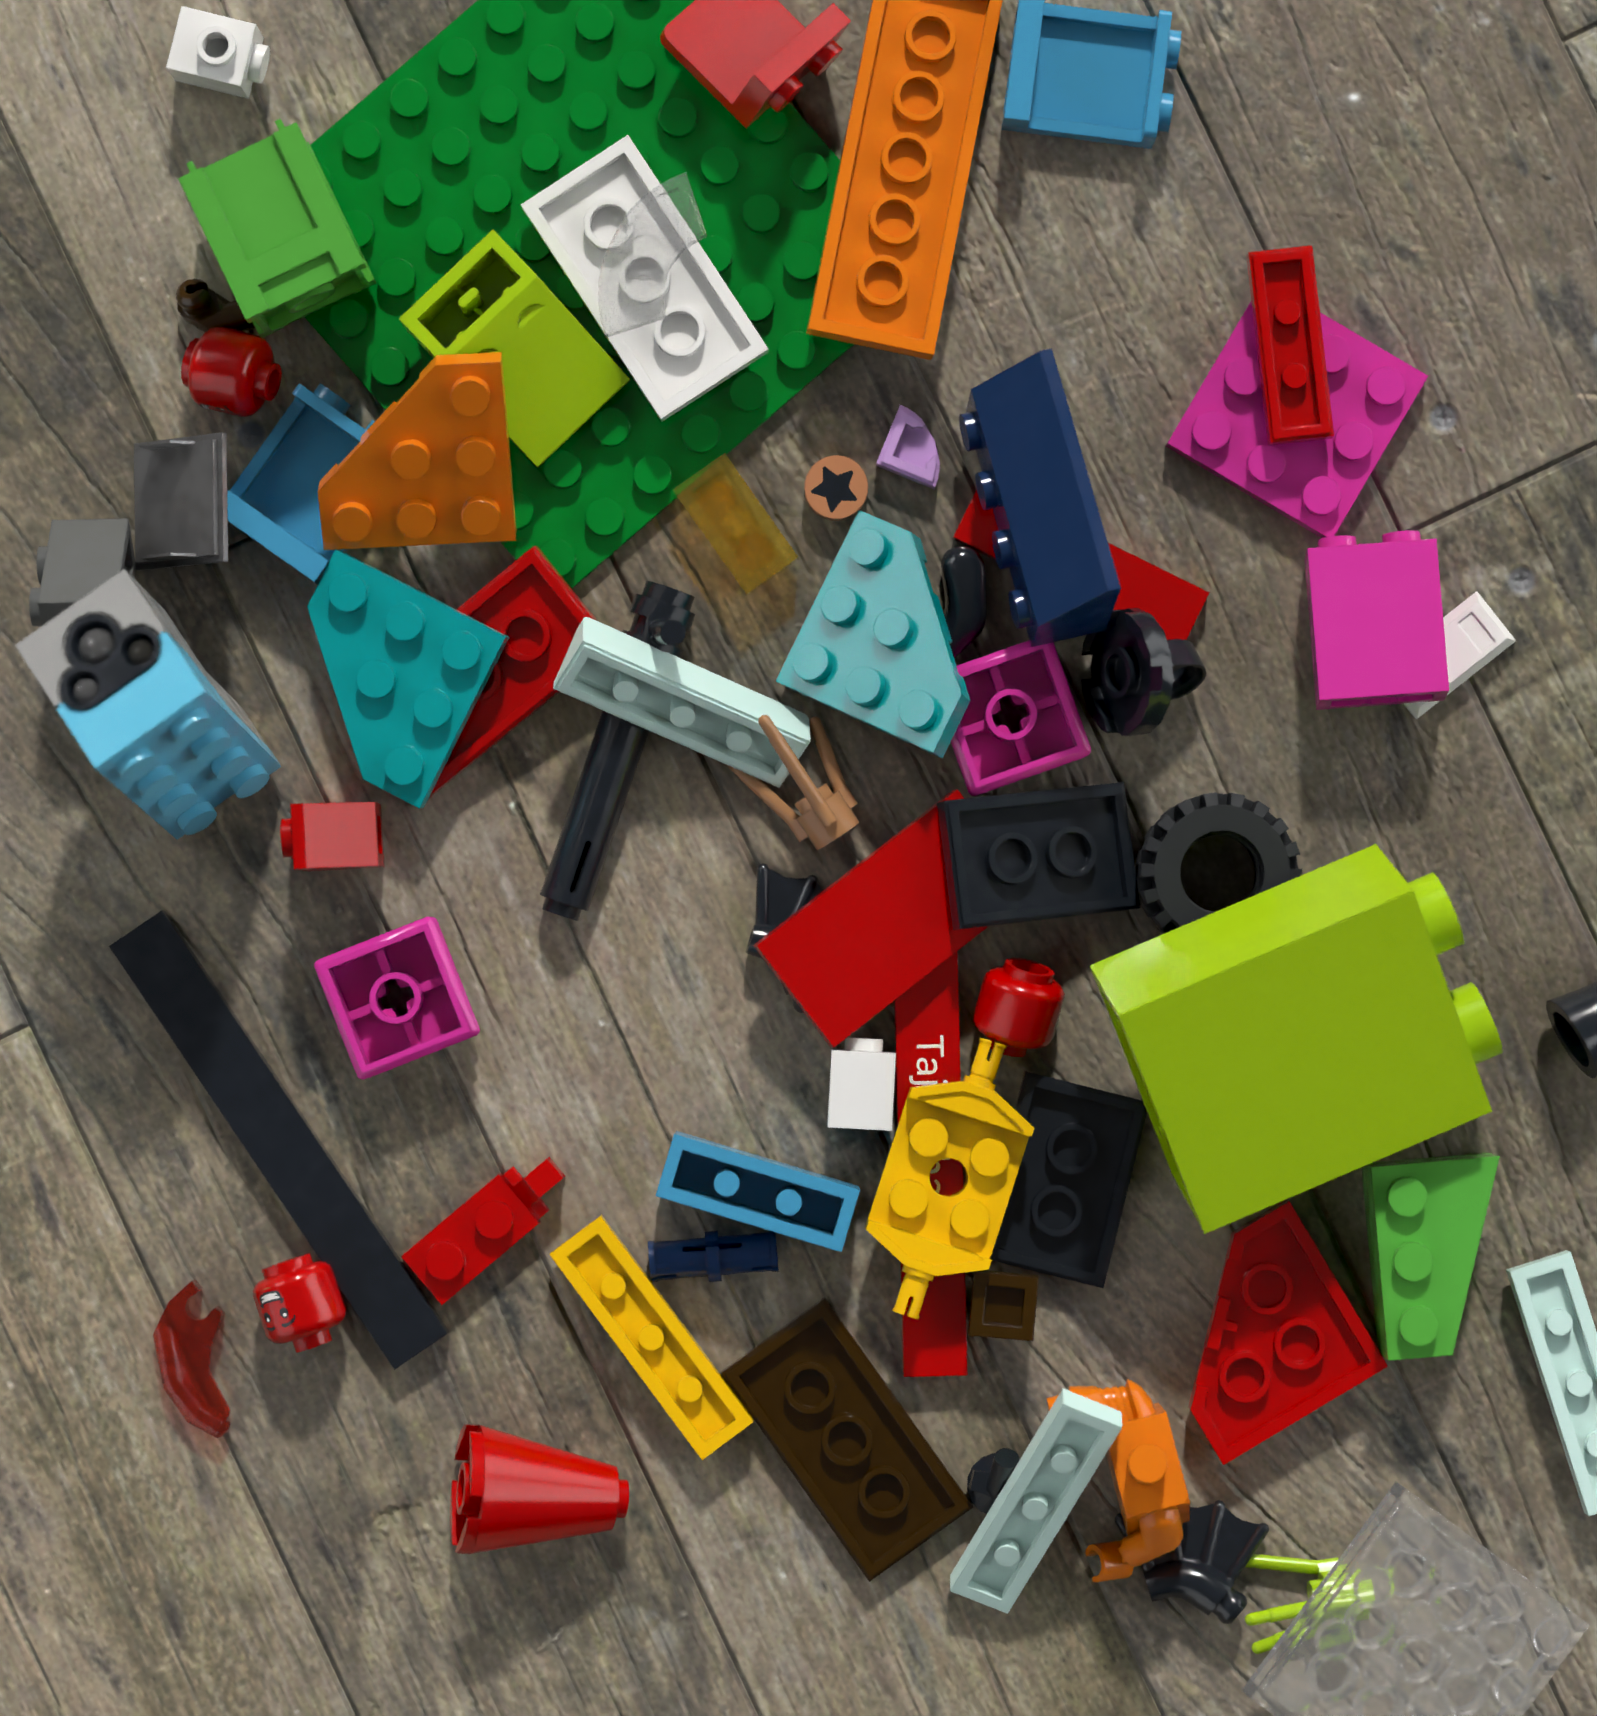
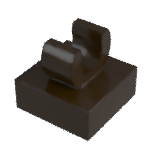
[968,1270,1039,1341]

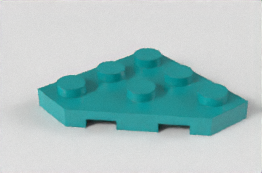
[776,510,971,759]
[307,549,509,809]

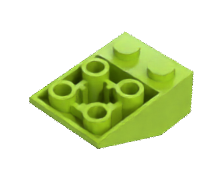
[399,230,630,468]

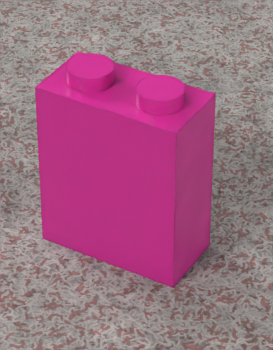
[1304,530,1449,710]

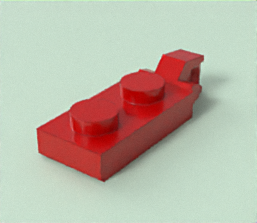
[401,1157,565,1305]

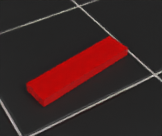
[952,490,1210,640]

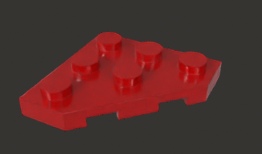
[1188,1200,1388,1465]

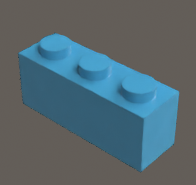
[655,1131,860,1252]

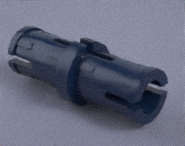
[648,1230,779,1282]

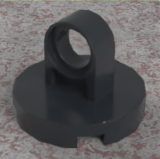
[1081,608,1206,736]

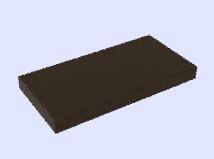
[721,1297,973,1582]

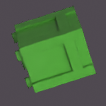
[178,118,377,338]

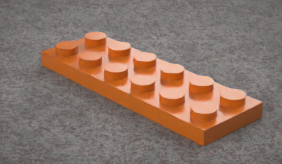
[806,0,1003,360]

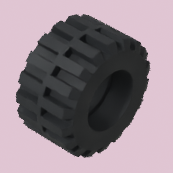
[1135,792,1302,934]

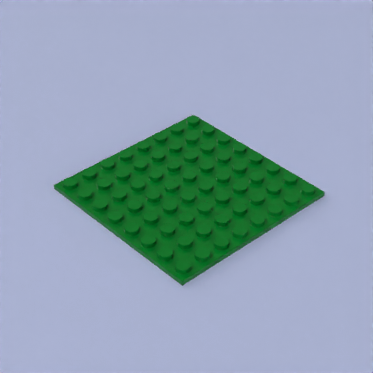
[305,0,855,589]

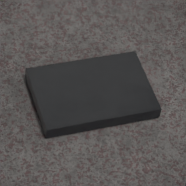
[937,782,1140,930]
[990,1071,1147,1288]

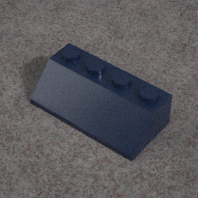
[959,348,1121,647]

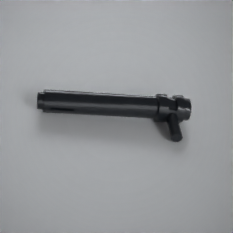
[540,581,696,921]

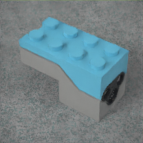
[15,569,282,840]

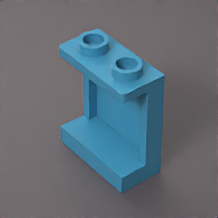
[1001,0,1181,149]
[227,383,375,585]

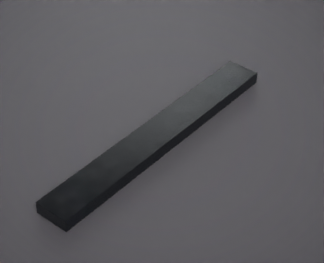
[109,910,449,1370]

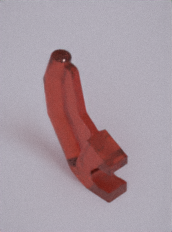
[153,1279,231,1438]

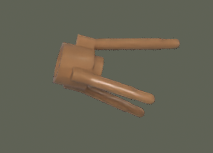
[725,715,859,850]

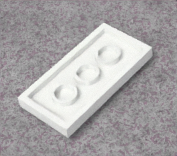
[521,135,769,422]

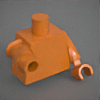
[1046,1379,1190,1583]

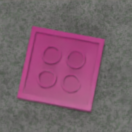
[1165,301,1428,538]

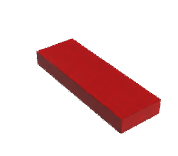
[1246,245,1334,446]

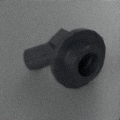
[967,1448,1020,1514]

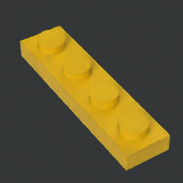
[549,1214,754,1460]

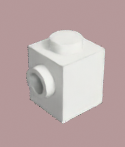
[166,6,270,99]

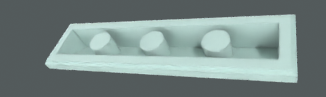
[553,617,810,788]

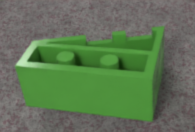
[1361,1152,1500,1361]

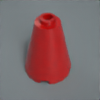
[450,1424,629,1554]

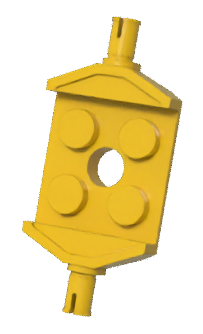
[865,1037,1034,1319]

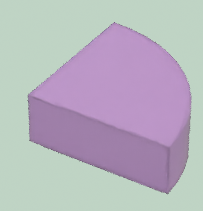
[876,405,940,489]

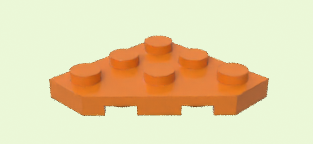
[318,352,516,550]

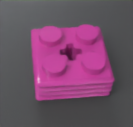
[951,640,1091,796]
[314,917,480,1080]

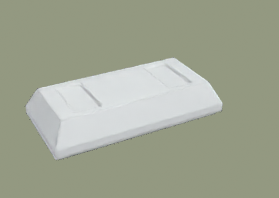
[1404,591,1516,719]

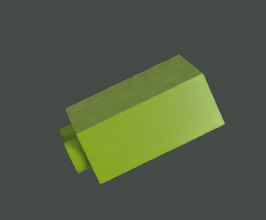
[1089,844,1503,1234]

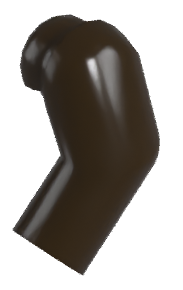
[176,278,255,332]

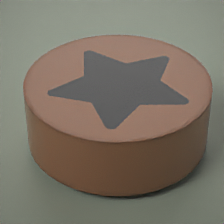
[804,455,868,521]

